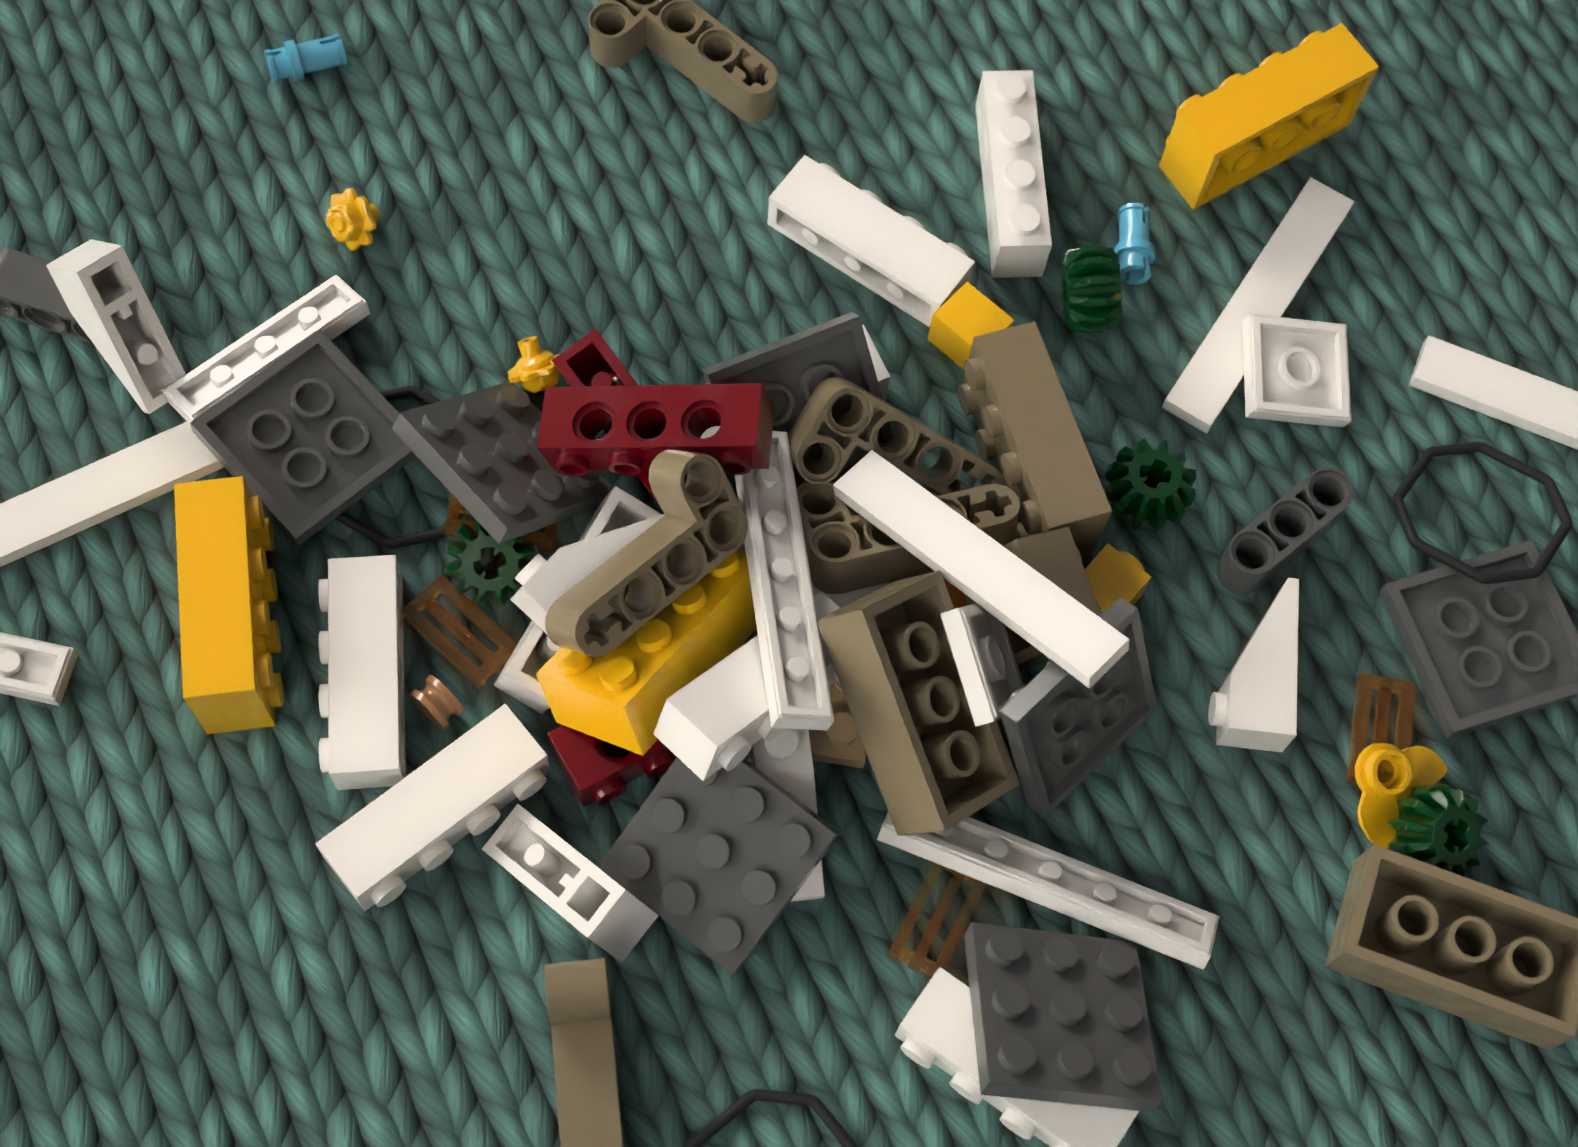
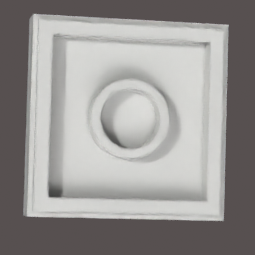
[1242,314,1351,428]
[940,603,1024,727]

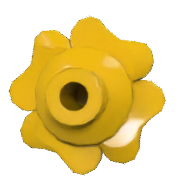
[326,188,380,251]
[507,336,560,393]

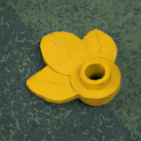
[1355,743,1448,849]

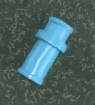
[264,33,347,82]
[1114,203,1155,285]

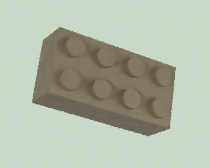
[958,321,1112,557]
[816,571,1020,836]
[1324,844,1578,1050]

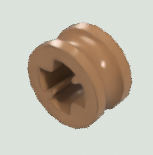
[409,675,465,731]

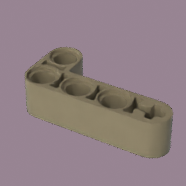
[588,0,778,123]
[788,377,1006,495]
[545,450,748,657]
[797,481,1020,594]
[544,958,624,1147]

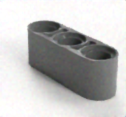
[0,247,93,344]
[1216,467,1354,595]

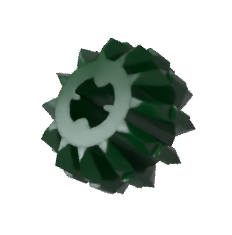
[1061,245,1123,334]
[1105,438,1196,532]
[445,519,539,606]
[1387,784,1489,876]

